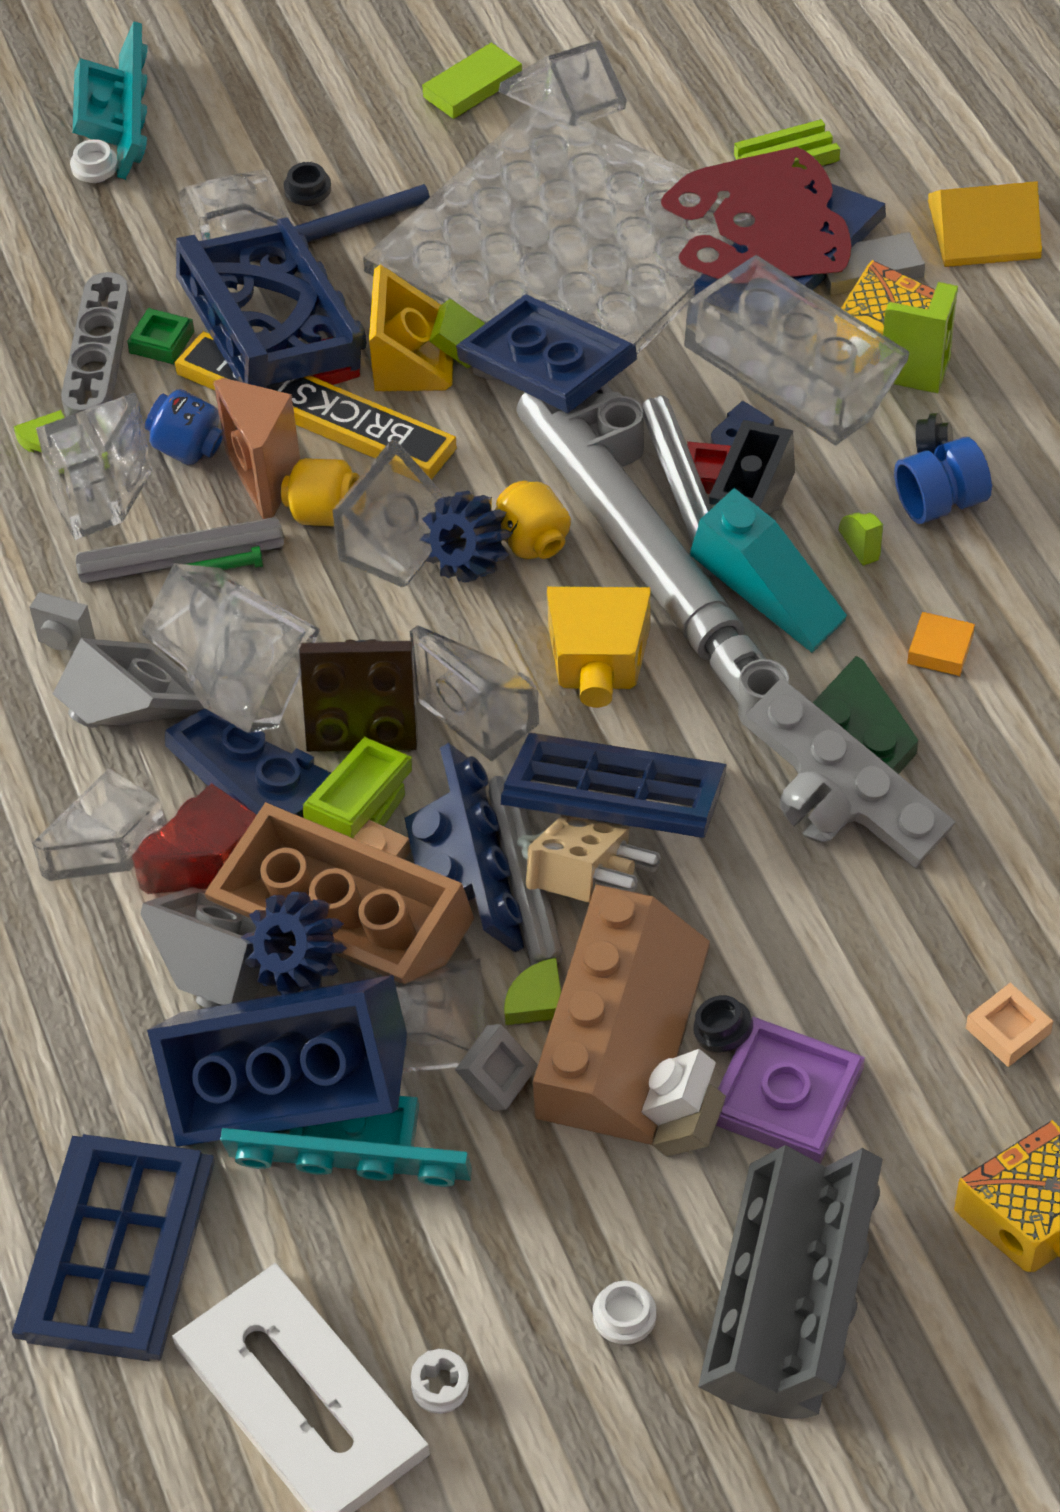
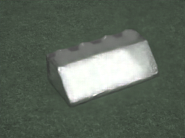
[684,255,909,446]

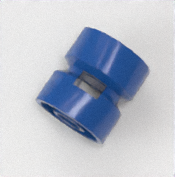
[894,437,992,524]

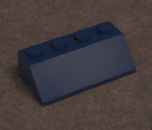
[147,975,407,1147]

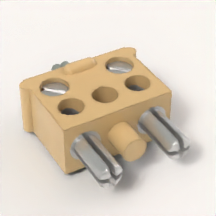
[517,815,660,903]

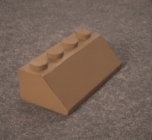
[204,802,475,985]
[533,884,710,1145]

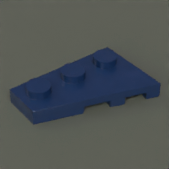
[165,706,331,825]

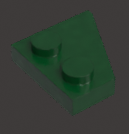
[813,656,919,774]

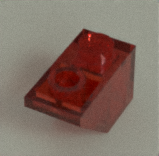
[131,783,257,894]

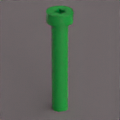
[177,546,264,578]

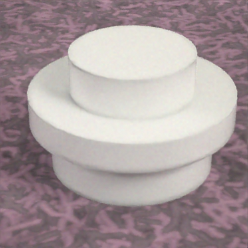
[70,139,118,183]
[593,1281,656,1345]

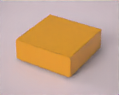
[907,612,975,676]

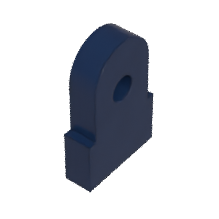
[711,401,774,446]

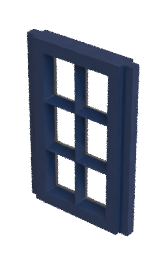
[500,733,727,838]
[12,1134,215,1362]

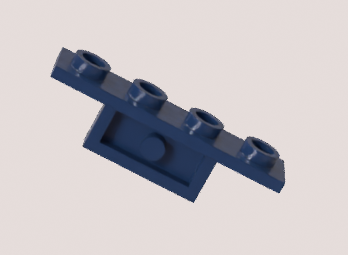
[404,743,524,952]

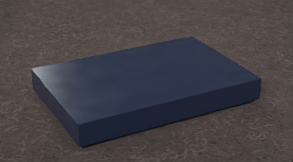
[456,294,638,413]

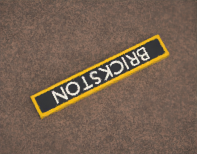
[175,331,457,482]

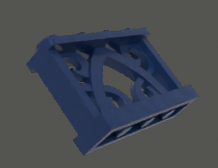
[176,217,367,388]

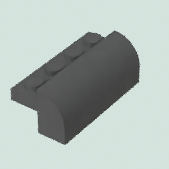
[698,1145,883,1419]

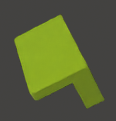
[879,282,958,394]

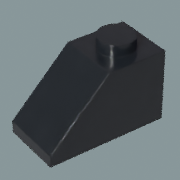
[709,420,795,513]

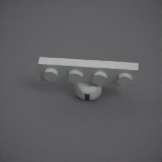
[742,677,956,869]

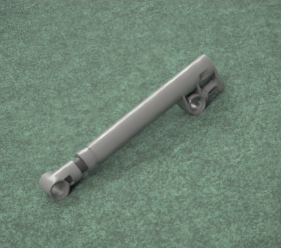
[516,383,789,723]

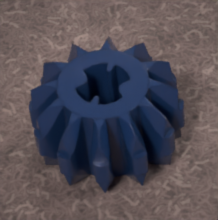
[419,490,513,583]
[240,892,347,994]

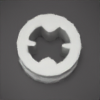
[411,1349,469,1414]

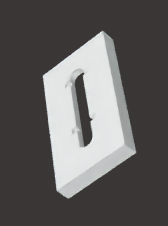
[172,1263,430,1512]

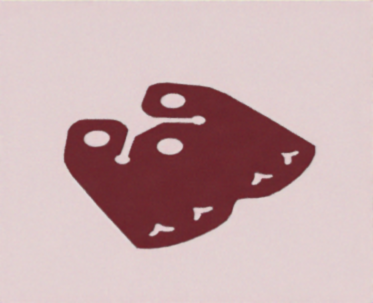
[661,147,851,281]

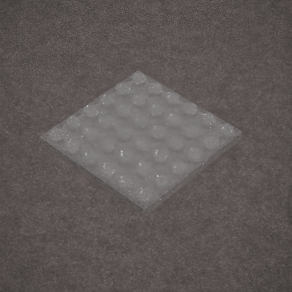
[363,99,755,383]

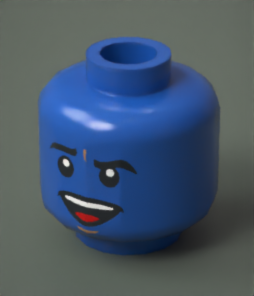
[145,389,223,465]

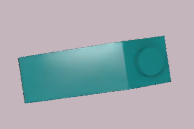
[689,488,847,653]

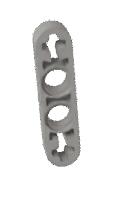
[61,272,131,428]

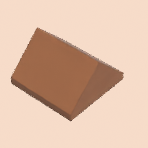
[214,378,300,519]

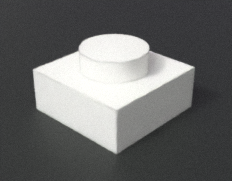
[641,1049,716,1126]

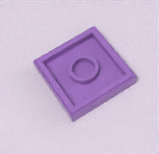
[716,1017,865,1164]

